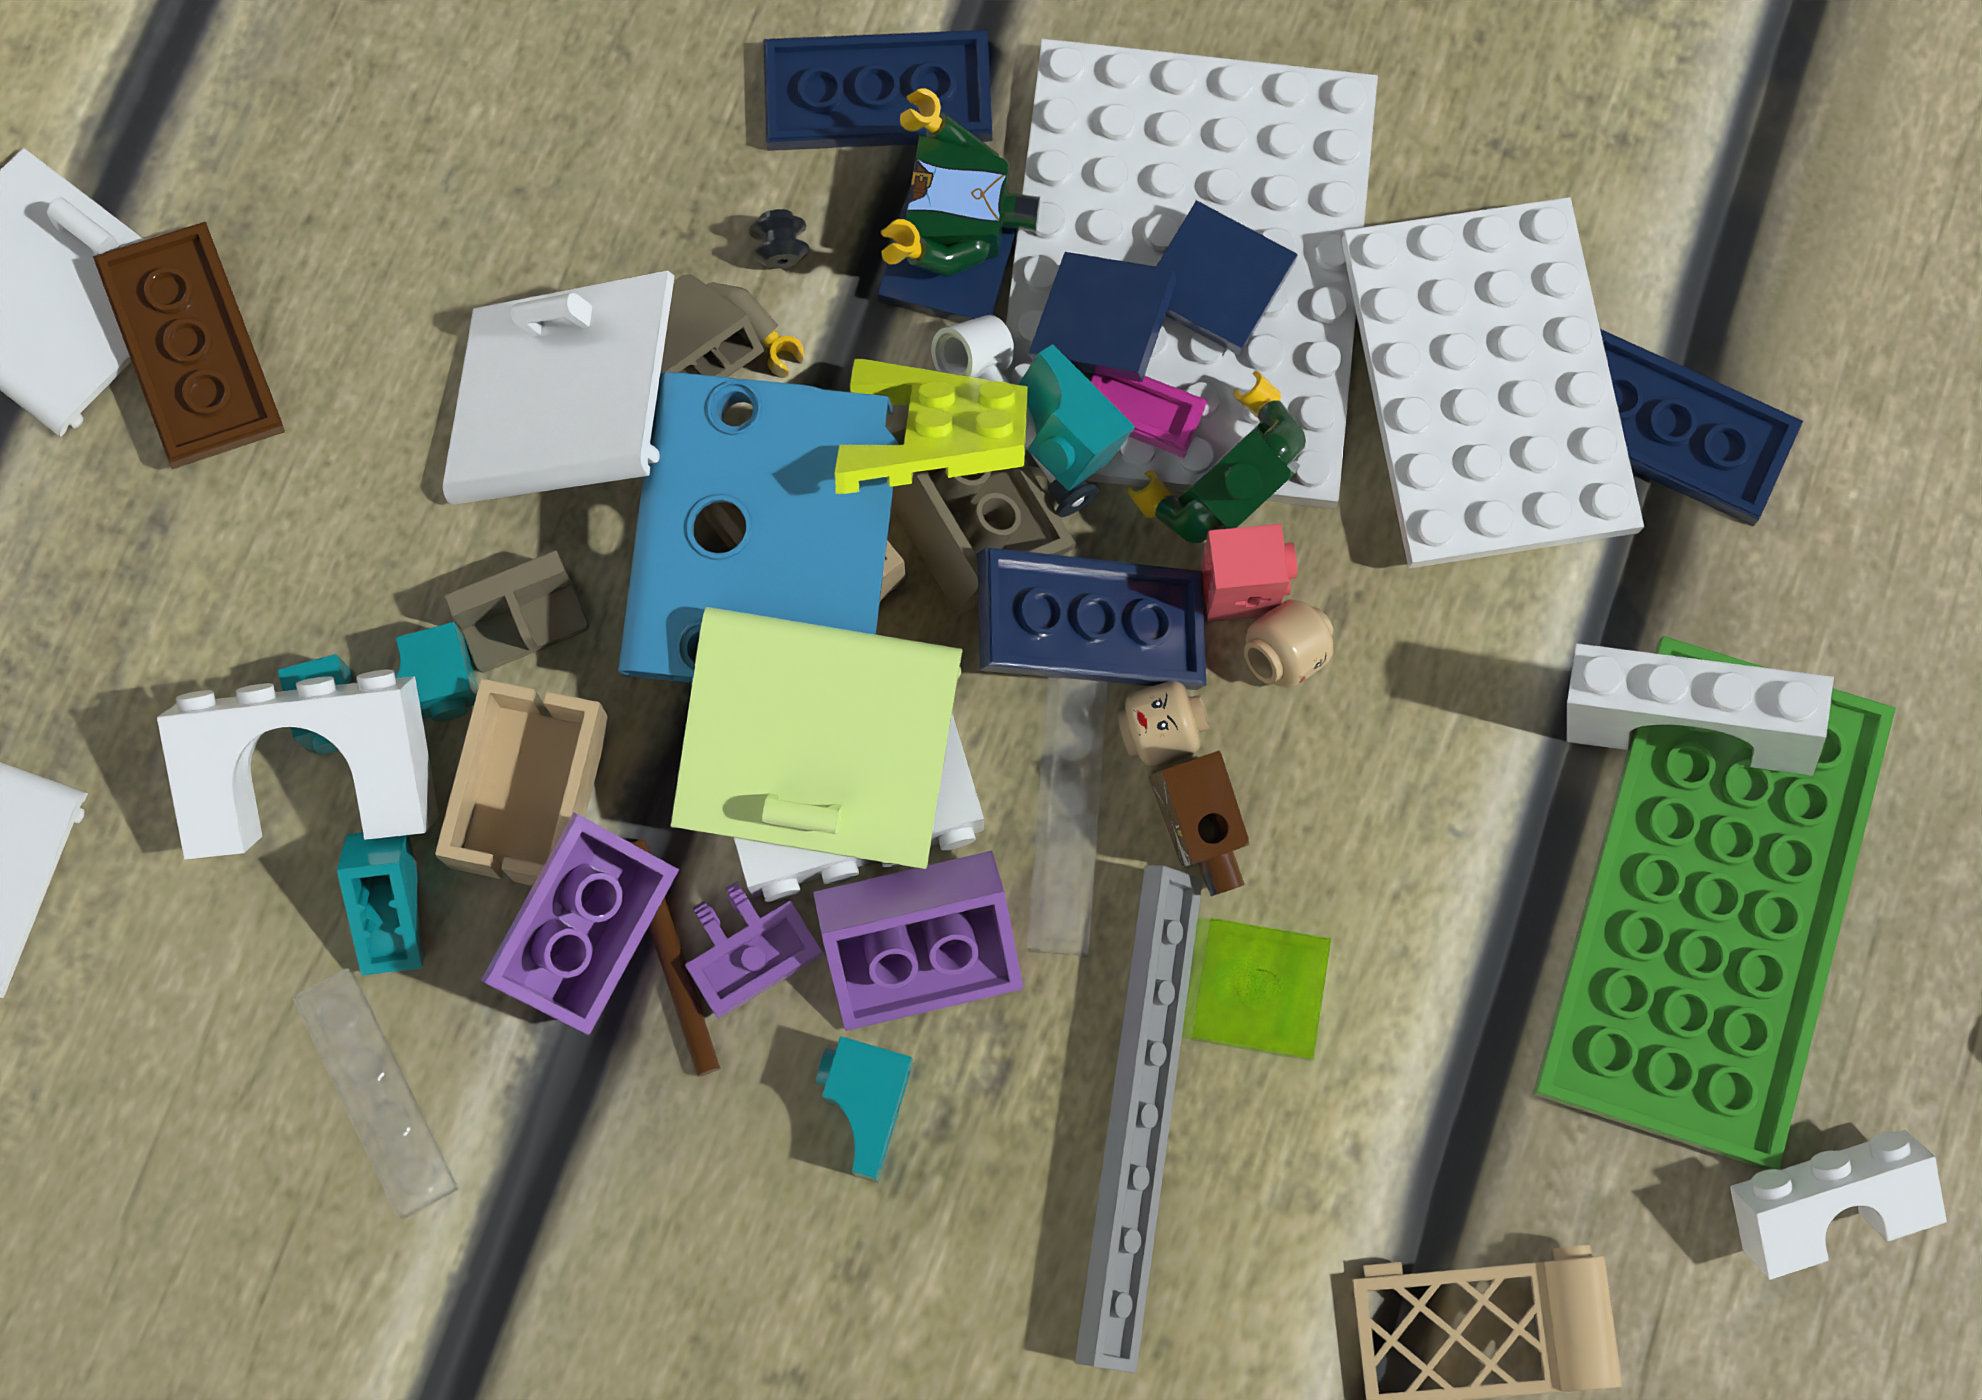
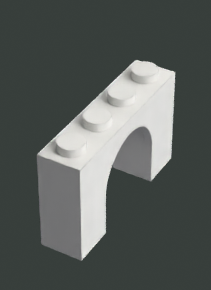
[1567,643,1834,776]
[157,670,439,860]
[734,714,984,902]

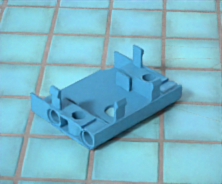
[618,372,899,683]

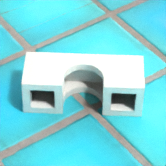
[1730,1130,1947,1280]

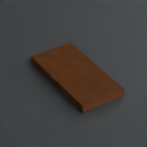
[93,221,285,469]

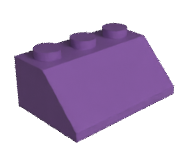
[481,812,679,1035]
[813,851,1024,1031]

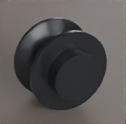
[749,209,810,269]

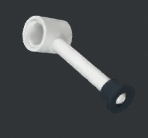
[931,315,1099,518]

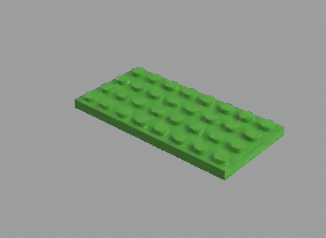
[1532,636,1896,1170]

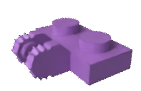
[685,881,823,1020]

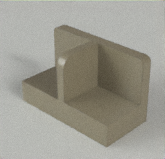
[444,550,589,673]

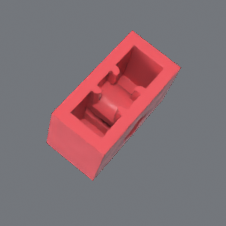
[1200,524,1297,622]

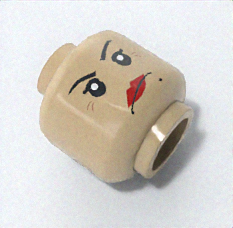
[1244,599,1334,688]
[1117,681,1210,766]

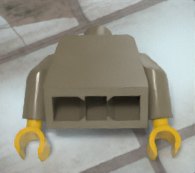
[660,274,804,378]

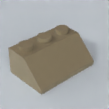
[891,428,1076,615]

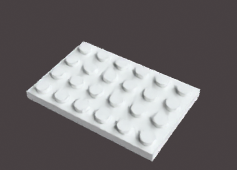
[1341,197,1644,569]

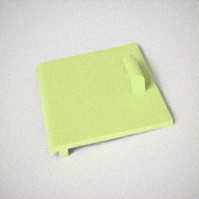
[671,607,963,869]

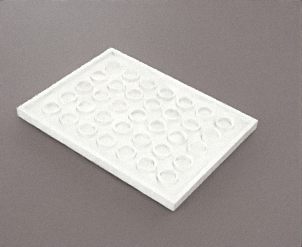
[1002,39,1378,509]

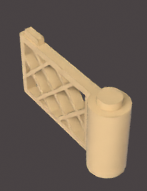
[1352,1245,1623,1400]

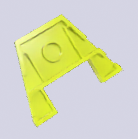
[835,359,1028,494]

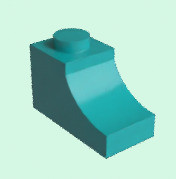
[1018,344,1135,491]
[337,832,425,976]
[815,1036,914,1183]

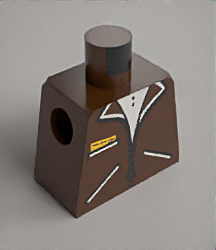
[1148,750,1250,897]

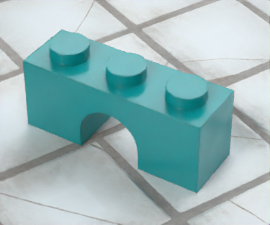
[278,622,478,754]

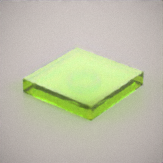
[1190,918,1331,1061]

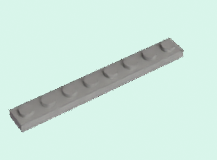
[1075,865,1203,1373]

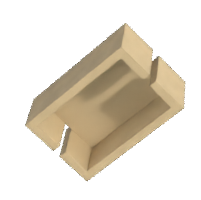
[435,678,610,886]

